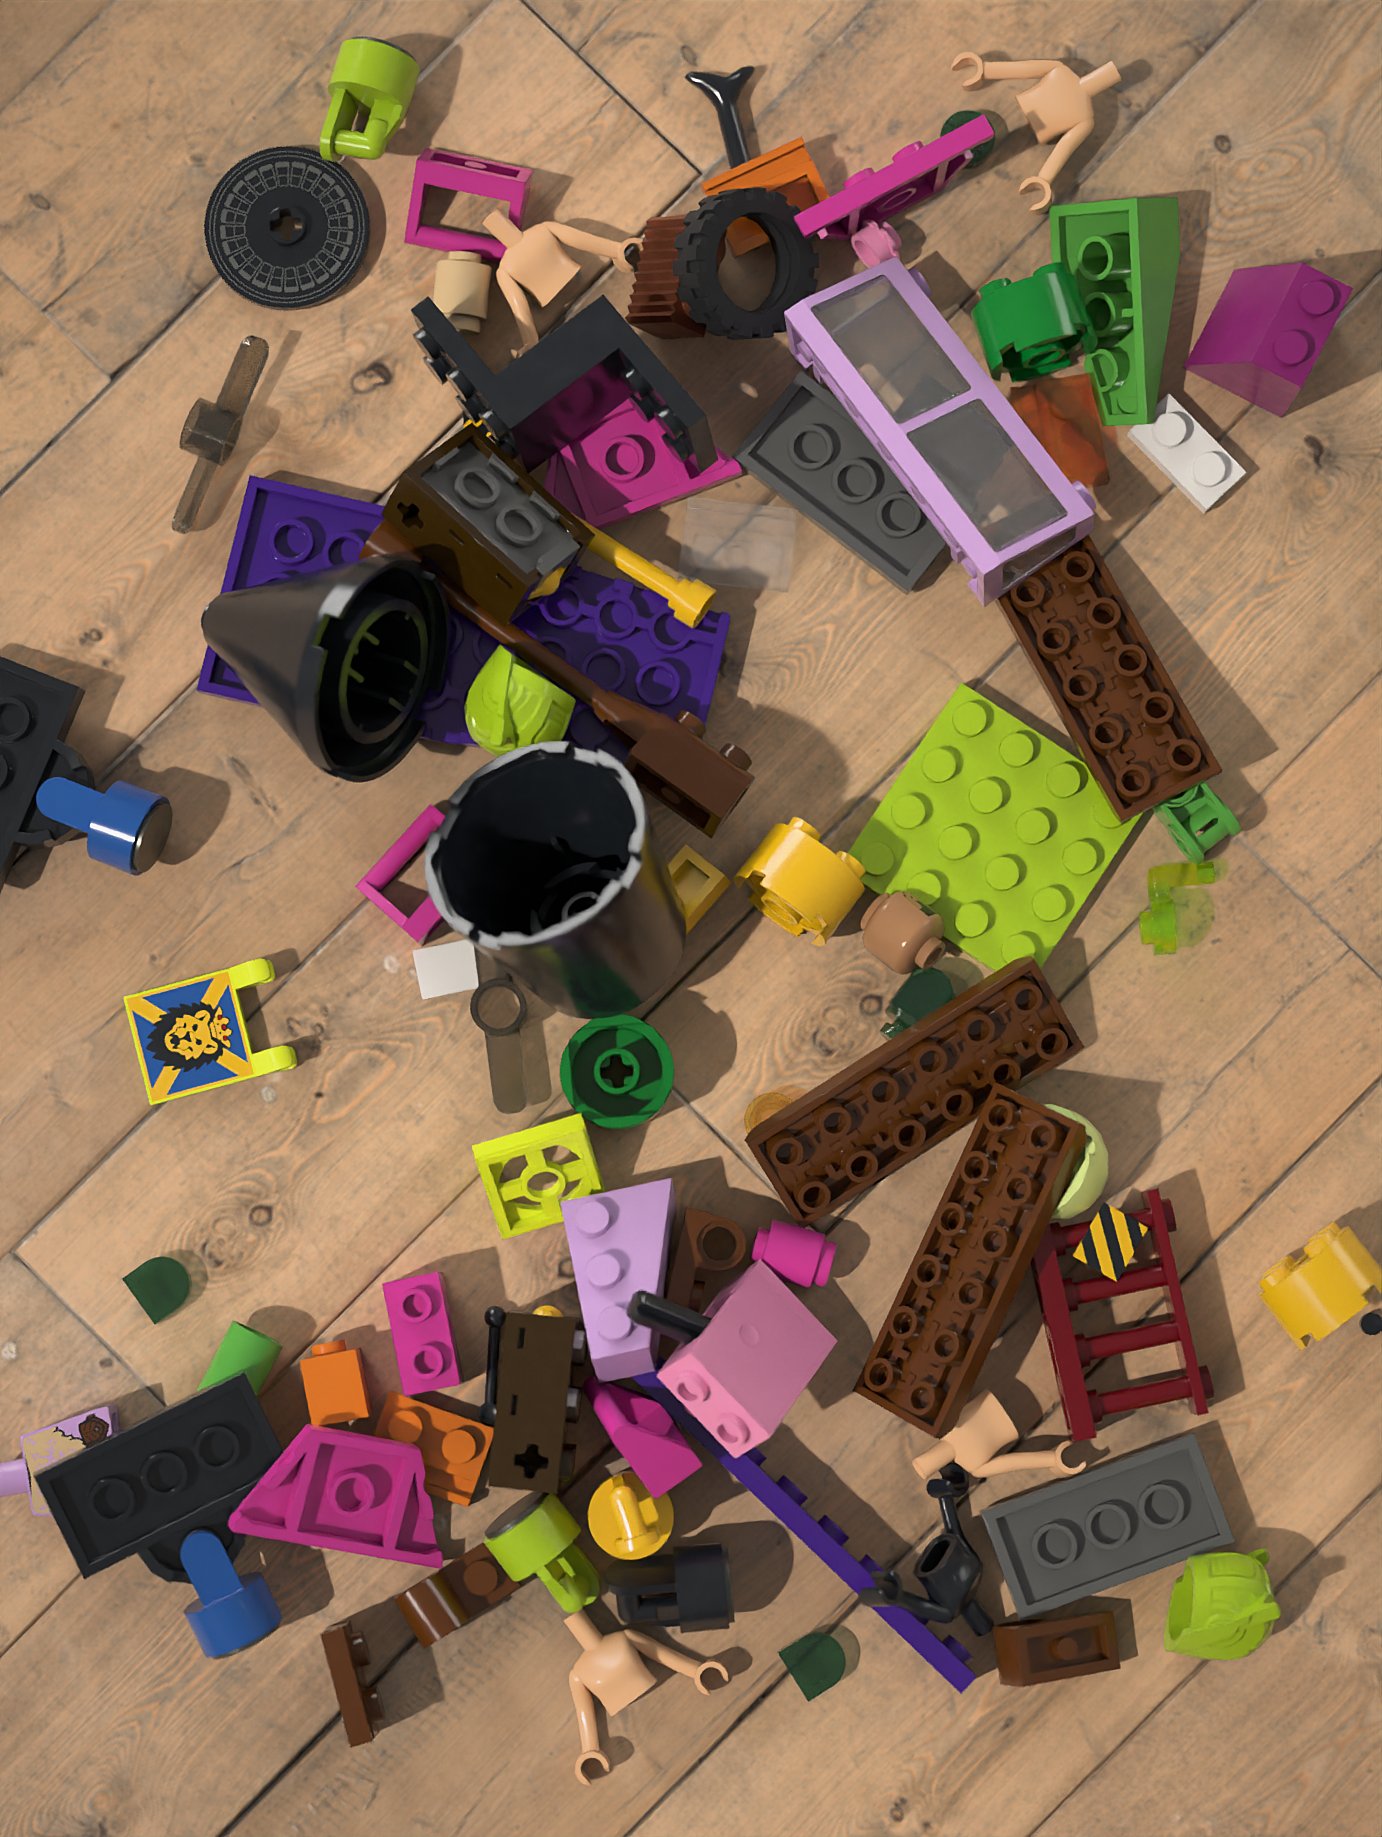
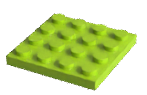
[847,682,1142,972]

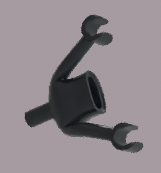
[859,1463,995,1636]

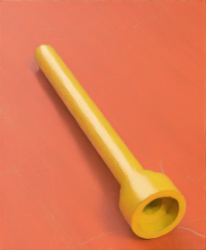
[572,513,717,629]

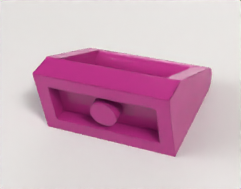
[404,147,533,263]
[355,804,445,946]
[582,1376,703,1500]

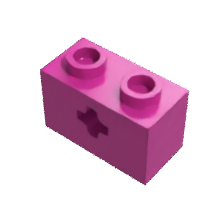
[382,1272,465,1396]

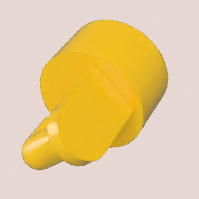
[588,1470,674,1560]

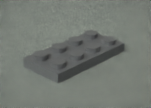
[732,370,976,595]
[980,1433,1235,1621]

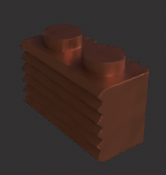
[625,215,727,339]

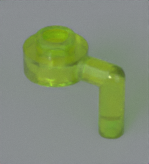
[1139,862,1215,955]

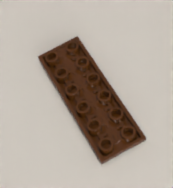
[979,495,1222,823]
[745,956,1084,1228]
[853,1082,1087,1439]

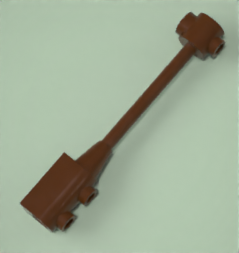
[358,519,755,839]

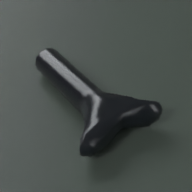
[685,66,755,169]

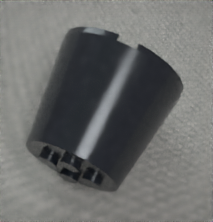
[424,741,687,1019]

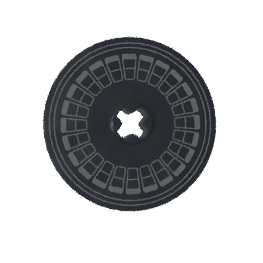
[204,146,370,311]

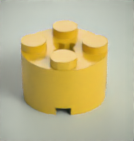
[733,817,866,946]
[1257,1221,1382,1350]

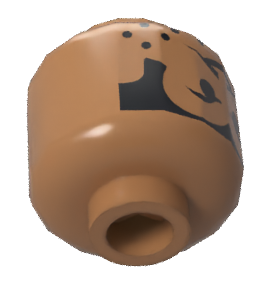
[860,891,945,975]

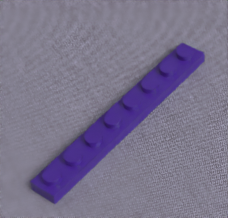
[631,1356,976,1693]

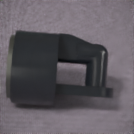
[605,1542,735,1633]

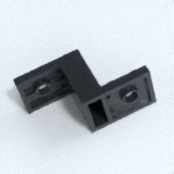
[410,295,718,474]

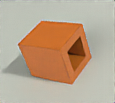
[299,1339,373,1426]

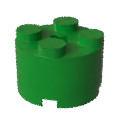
[971,262,1098,383]
[560,1014,674,1131]

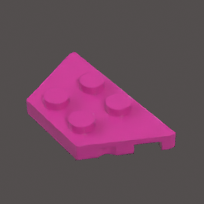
[794,114,995,241]
[544,399,742,530]
[228,1424,443,1569]

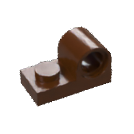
[666,1208,746,1313]
[394,1542,521,1648]
[993,1611,1121,1687]

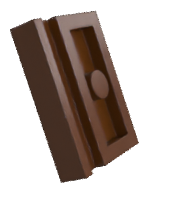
[320,1620,386,1748]

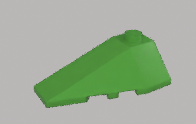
[1049,197,1180,426]

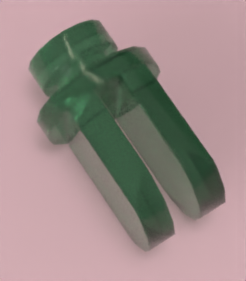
[879,967,956,1041]

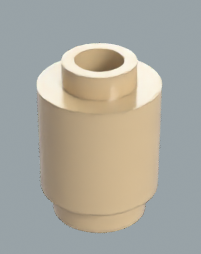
[433,251,491,336]

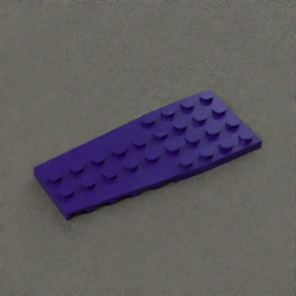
[196,475,730,766]

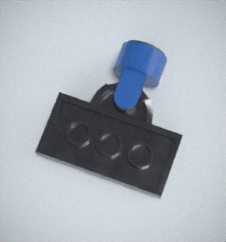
[0,656,173,893]
[33,1369,283,1660]

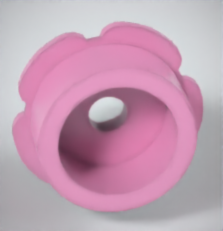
[851,219,902,268]

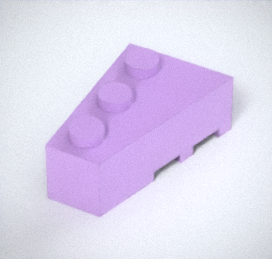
[560,1178,677,1383]

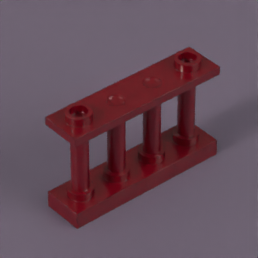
[1030,1189,1214,1442]

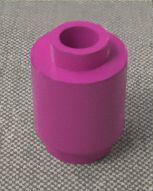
[750,1219,837,1288]

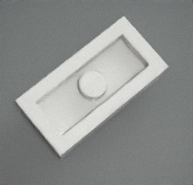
[1127,394,1246,514]

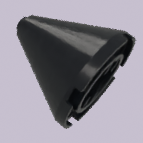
[201,554,451,783]

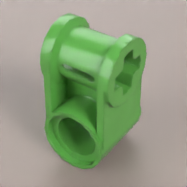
[1151,782,1242,866]

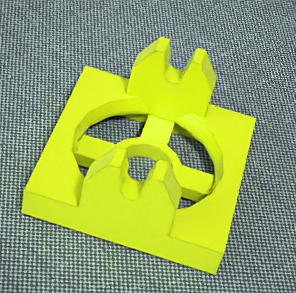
[472,1113,606,1240]

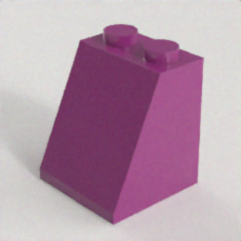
[1183,263,1353,418]

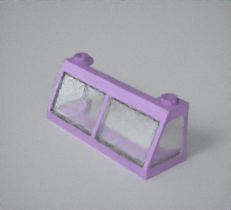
[784,256,1096,607]

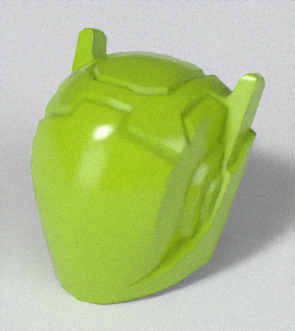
[464,644,576,757]
[1164,1548,1281,1661]

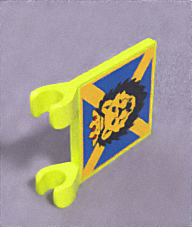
[123,958,298,1105]

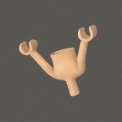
[952,52,1122,215]
[482,208,644,359]
[912,1336,1086,1479]
[564,1608,729,1786]

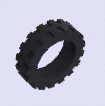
[673,187,819,340]

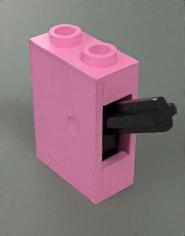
[626,1259,837,1459]

